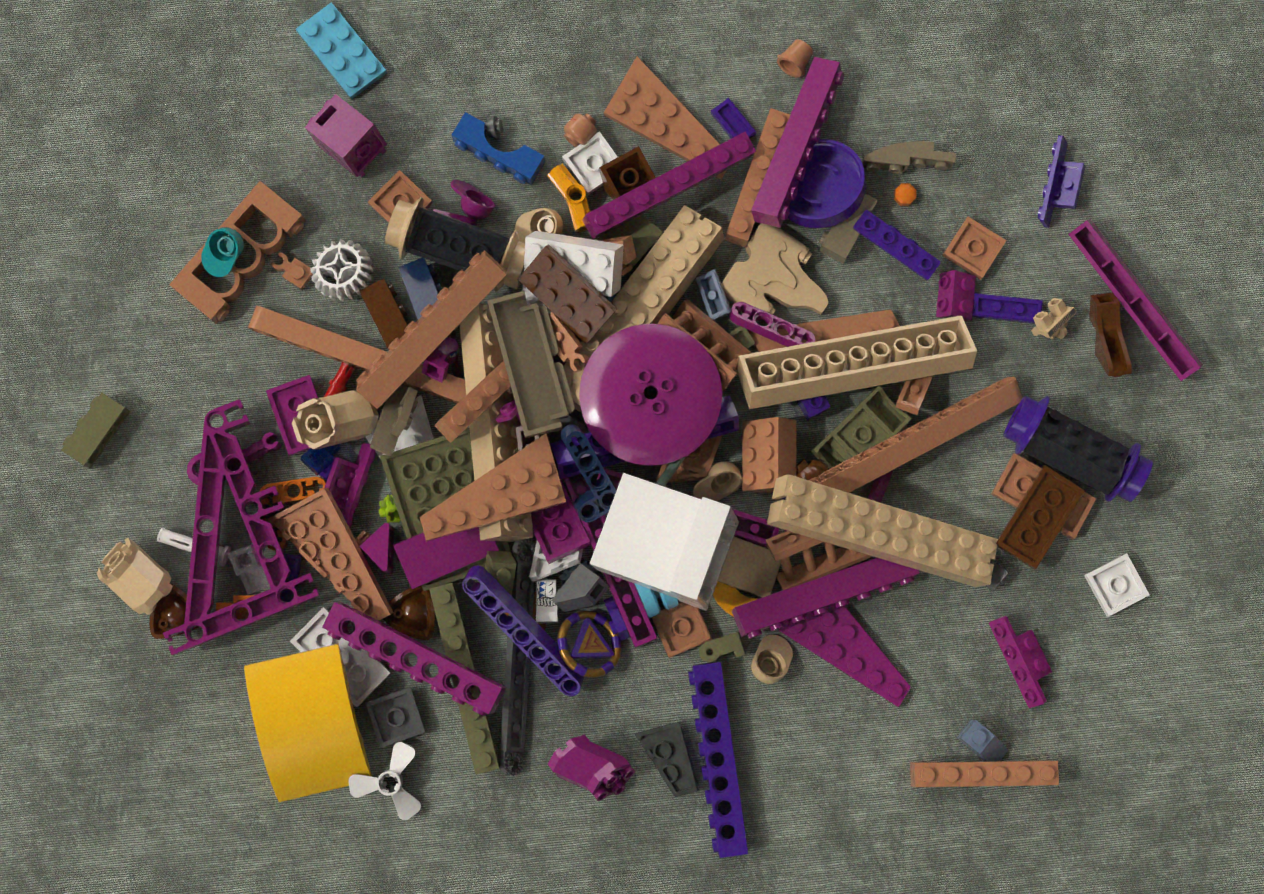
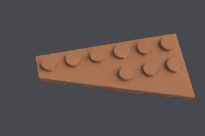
[604,56,727,180]
[749,309,900,352]
[267,487,394,621]

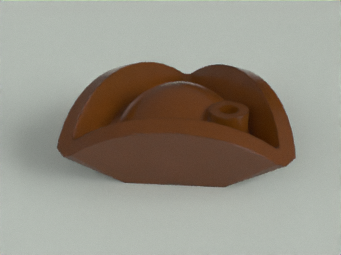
[149,584,200,639]
[383,585,435,640]

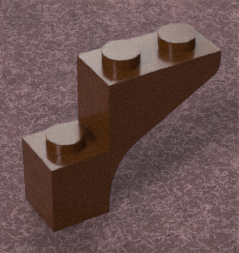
[1089,293,1132,377]

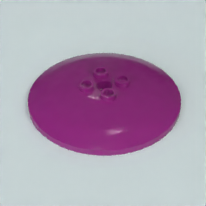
[579,324,722,466]

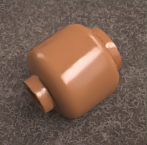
[564,113,597,147]

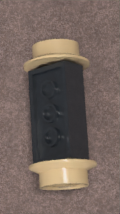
[385,197,525,292]

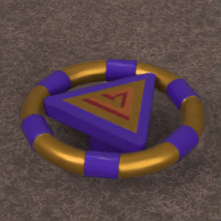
[557,611,622,678]

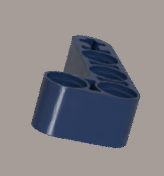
[561,425,616,522]

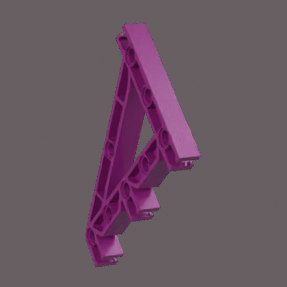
[163,399,320,656]

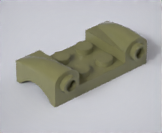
[810,386,911,469]

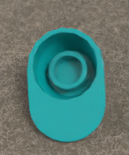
[201,227,244,277]

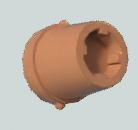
[777,40,813,78]

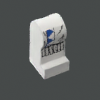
[536,579,558,624]

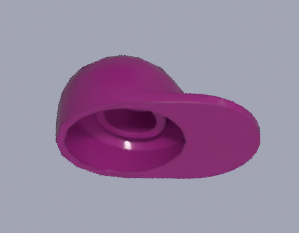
[450,180,495,220]

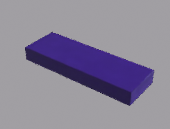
[972,293,1043,324]

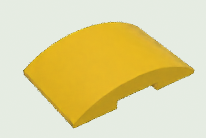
[244,643,372,802]

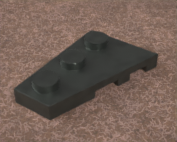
[634,721,699,797]

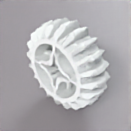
[310,239,373,301]

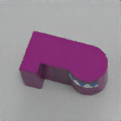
[422,337,459,383]

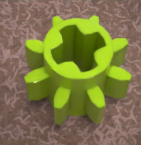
[379,494,400,523]

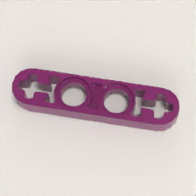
[730,302,816,347]

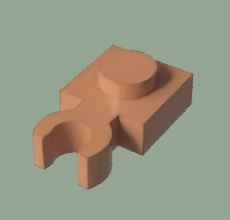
[271,252,313,290]

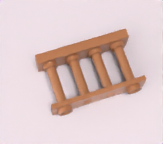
[658,299,752,391]
[766,531,870,590]

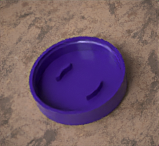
[788,139,866,228]

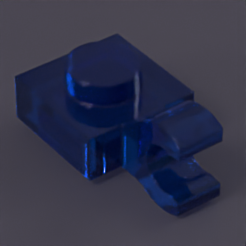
[301,443,341,475]

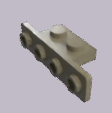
[370,383,418,456]

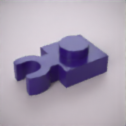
[604,597,629,641]

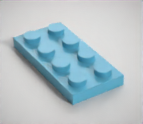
[296,2,387,100]

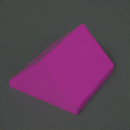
[360,523,395,574]

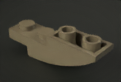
[862,141,956,174]

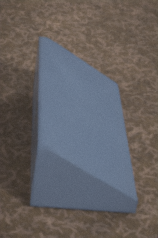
[696,269,731,321]

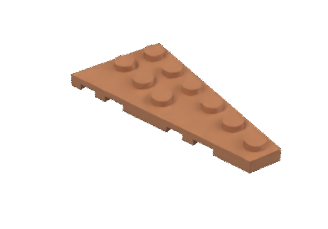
[420,434,566,542]

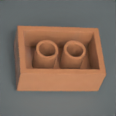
[742,417,796,493]

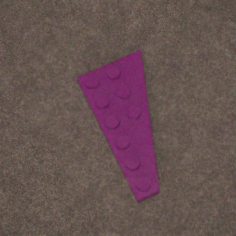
[778,605,911,707]

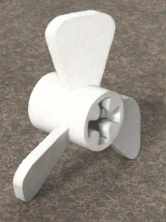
[349,742,421,820]

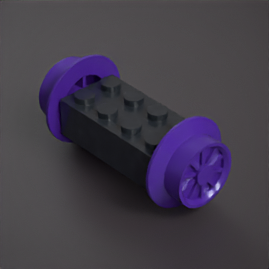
[1003,395,1153,502]

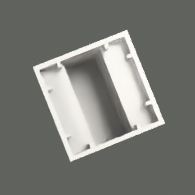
[590,473,739,611]

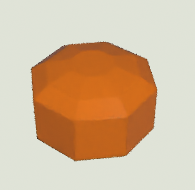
[894,183,916,206]

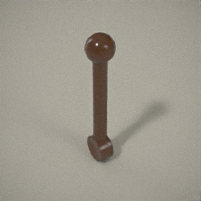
[447,330,462,377]

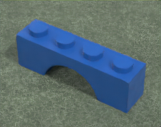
[452,112,545,185]

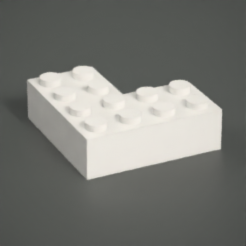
[523,231,624,314]

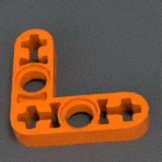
[259,477,326,551]

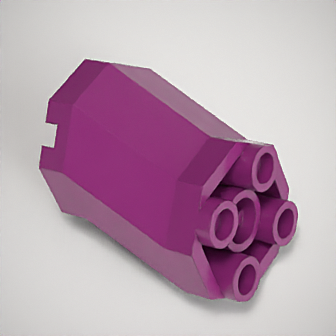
[548,734,635,801]

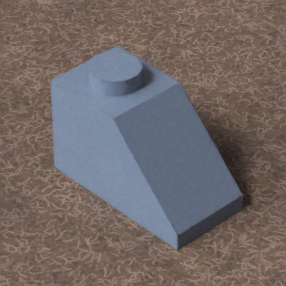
[956,720,1008,762]

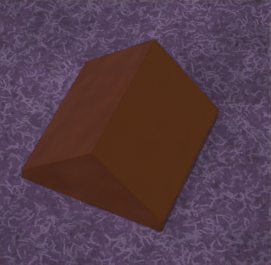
[599,146,656,200]

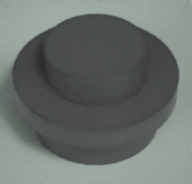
[485,116,503,139]

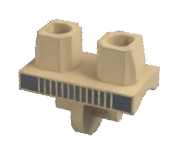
[1031,298,1076,339]

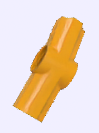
[547,163,590,232]

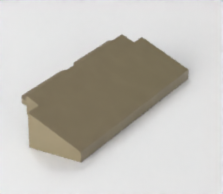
[487,291,575,438]

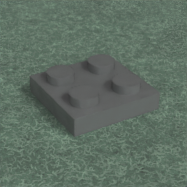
[365,687,426,748]

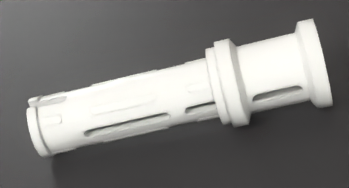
[157,528,231,567]

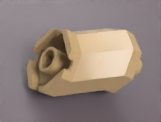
[292,390,379,449]
[97,538,173,615]

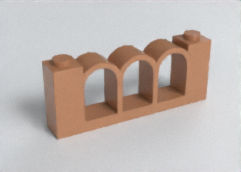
[169,181,306,324]

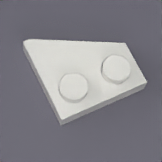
[529,541,583,581]

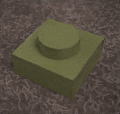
[729,326,755,348]

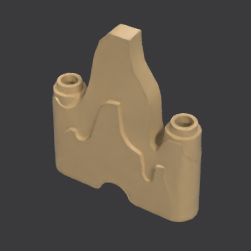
[721,223,828,315]

